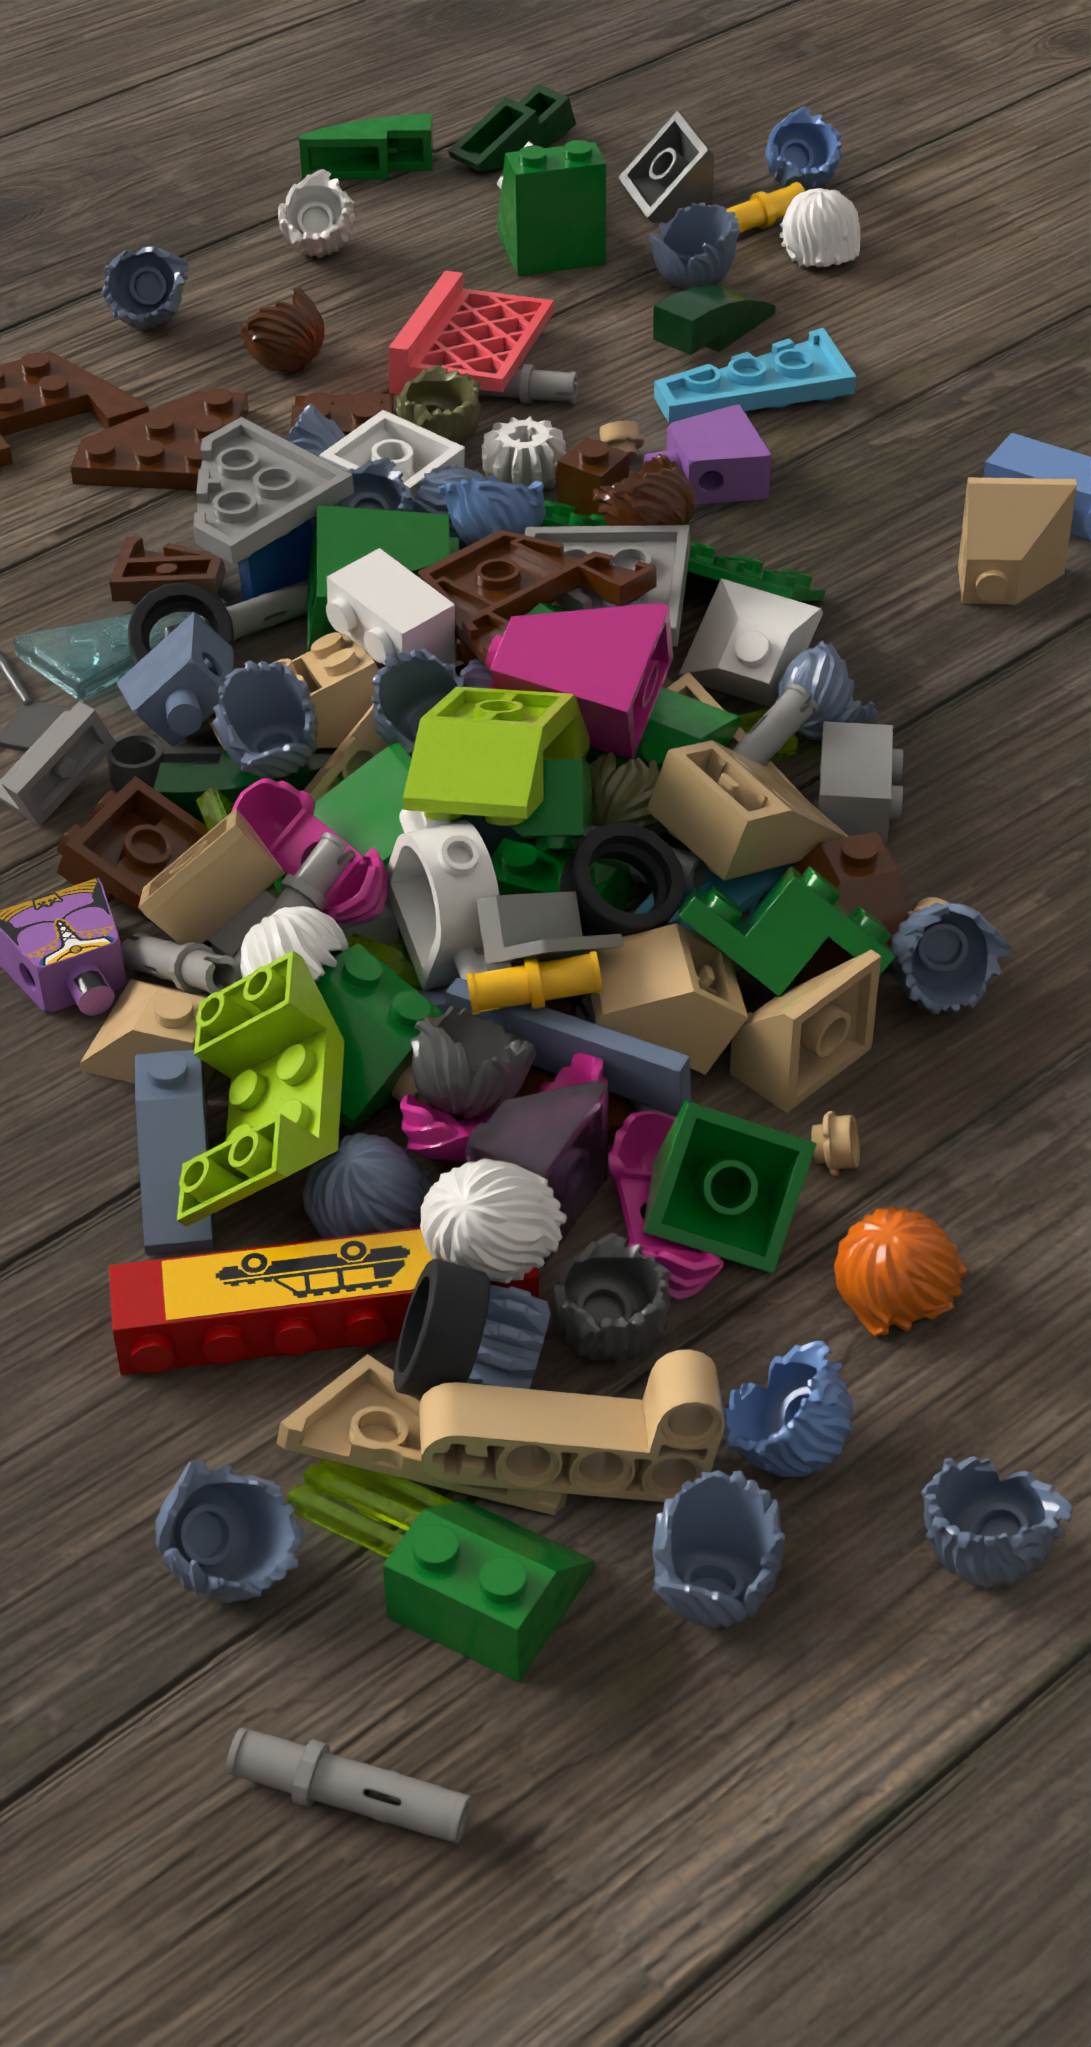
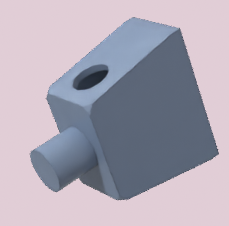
[117,612,234,746]

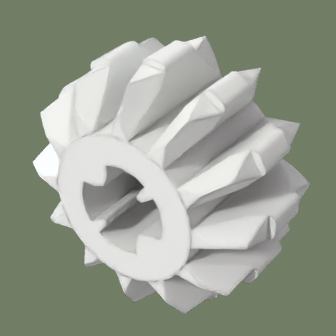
[482,416,567,489]

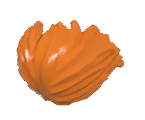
[834,1206,967,1338]

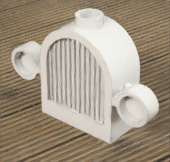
[386,809,512,991]

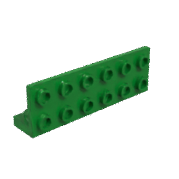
[541,500,826,601]

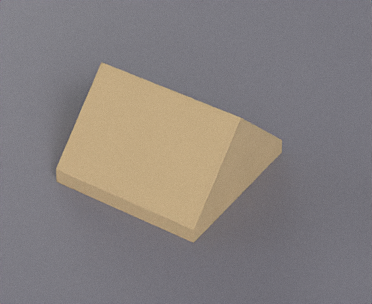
[138,808,285,945]

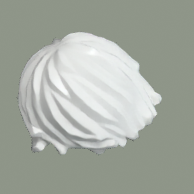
[278,169,356,258]
[779,188,860,268]
[240,906,349,981]
[420,1158,567,1283]

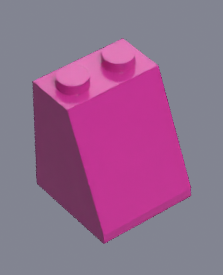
[485,603,673,760]

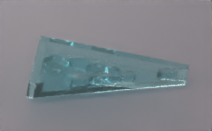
[13,597,228,701]

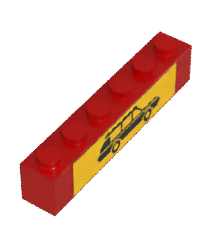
[109,1227,539,1375]

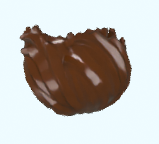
[240,288,325,373]
[592,454,696,526]

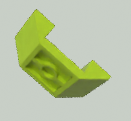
[403,686,590,826]
[177,951,345,1227]

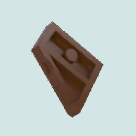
[109,536,226,605]

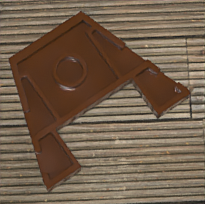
[0,351,149,468]
[418,530,657,671]

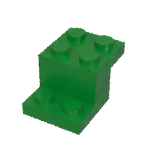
[678,866,895,997]

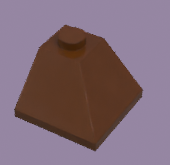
[759,832,908,986]

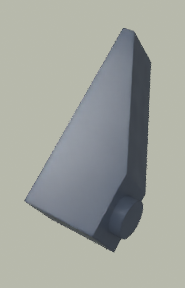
[135,1049,214,1255]

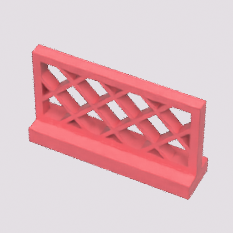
[389,271,554,395]

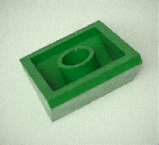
[643,1100,817,1274]

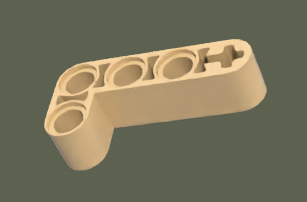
[419,1349,725,1502]

